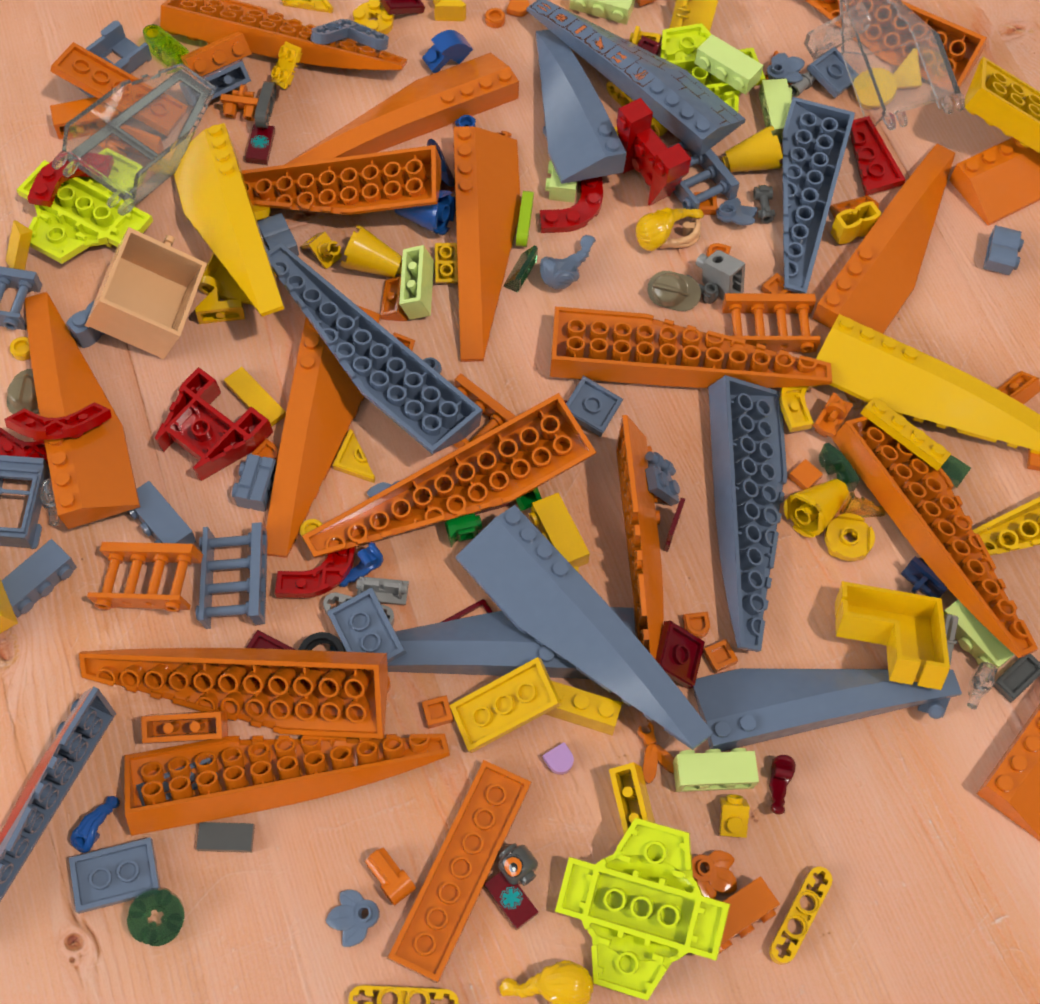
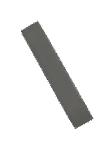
[255,81,277,128]

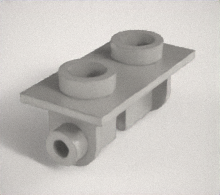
[356,576,409,605]

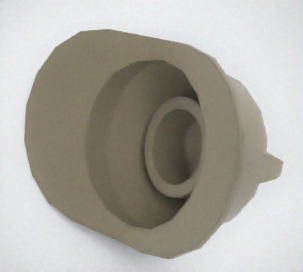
[647,271,701,311]
[7,369,39,414]

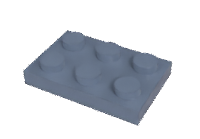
[327,587,406,664]
[69,837,161,914]

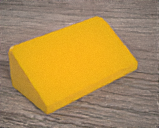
[6,220,33,270]

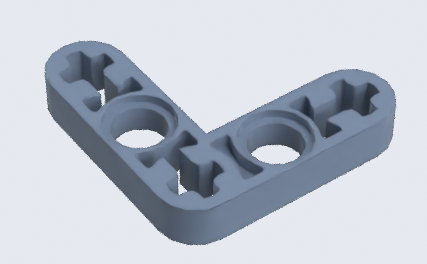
[311,19,389,50]

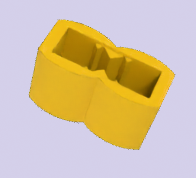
[830,202,881,244]

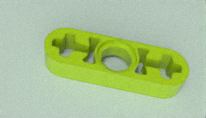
[516,191,534,247]

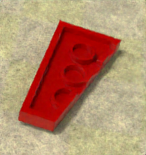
[850,116,906,196]

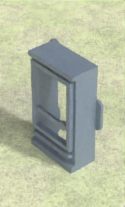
[74,21,152,98]
[0,455,52,549]

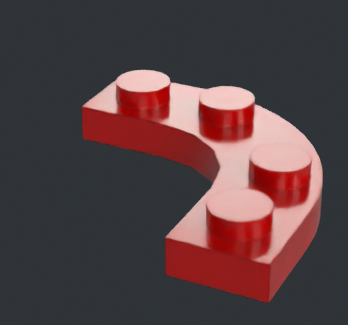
[27,154,114,207]
[540,177,603,233]
[4,402,112,441]
[0,427,48,464]
[275,546,356,598]

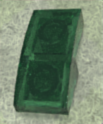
[819,443,860,492]

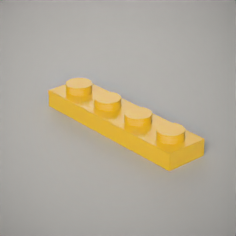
[860,397,952,471]

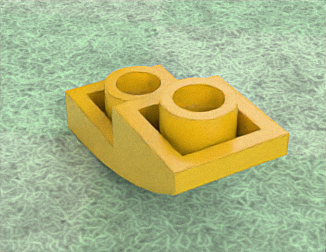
[435,243,458,283]

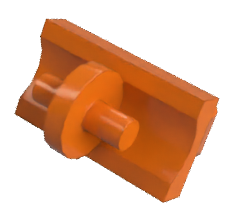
[220,84,259,121]
[813,392,853,439]

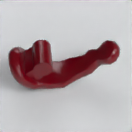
[769,755,796,815]

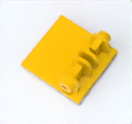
[669,0,718,32]
[271,41,303,89]

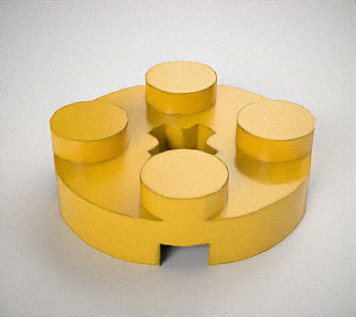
[353,0,394,35]
[824,513,875,561]

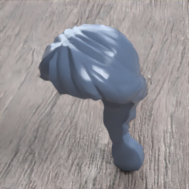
[540,235,596,290]

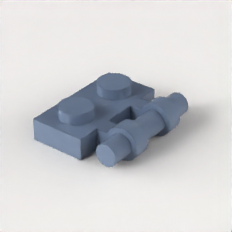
[645,451,680,506]

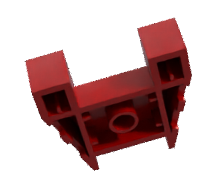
[616,98,691,206]
[155,367,273,481]

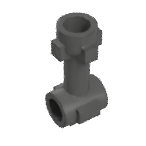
[753,185,775,224]
[687,275,719,304]

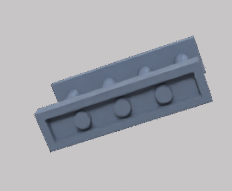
[668,141,740,209]
[0,266,42,330]
[195,522,268,629]

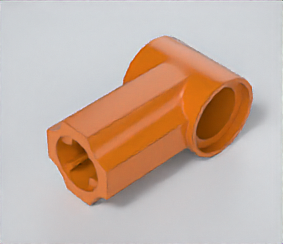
[365,847,417,906]

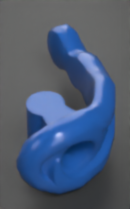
[339,542,384,587]
[70,796,120,853]

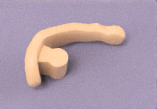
[659,219,701,249]

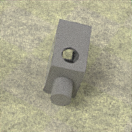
[696,250,745,300]

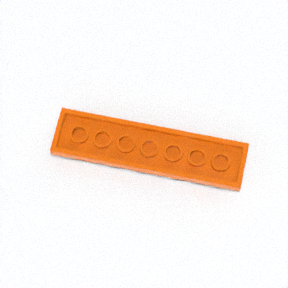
[388,760,532,984]

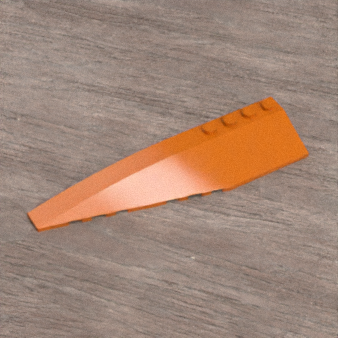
[453,126,521,362]
[266,305,380,558]

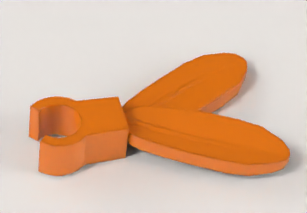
[637,722,674,784]

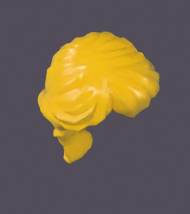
[635,208,704,251]
[499,960,594,1004]

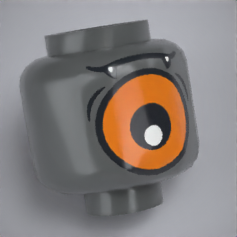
[498,843,538,886]

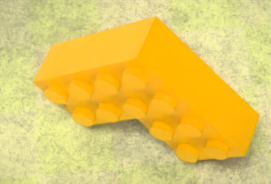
[835,581,950,690]

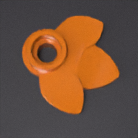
[692,850,737,899]

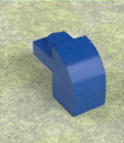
[422,30,473,73]

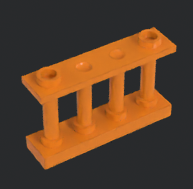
[722,293,821,353]
[453,373,516,449]
[87,542,203,612]

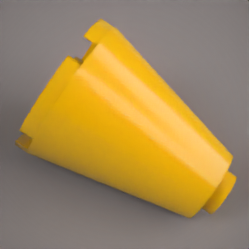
[721,125,783,172]
[341,225,402,278]
[783,479,849,538]

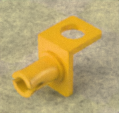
[300,232,342,269]

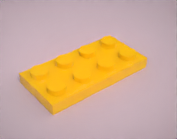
[450,657,562,753]

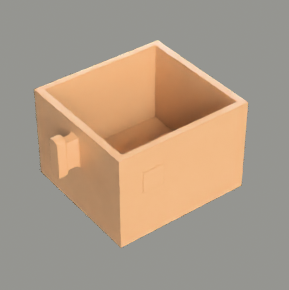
[85,227,207,360]

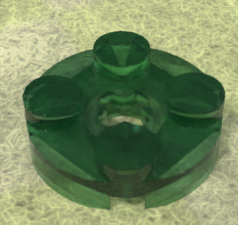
[127,888,185,946]

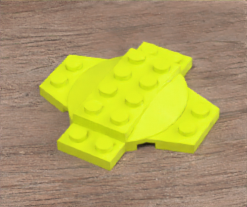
[661,23,766,112]
[17,149,153,264]
[555,818,730,1000]

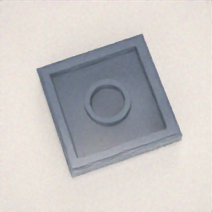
[807,47,861,98]
[566,376,623,437]

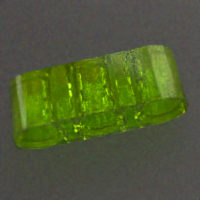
[143,24,189,74]

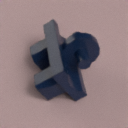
[901,556,948,598]

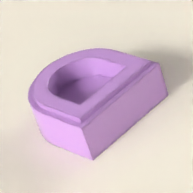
[542,742,574,775]

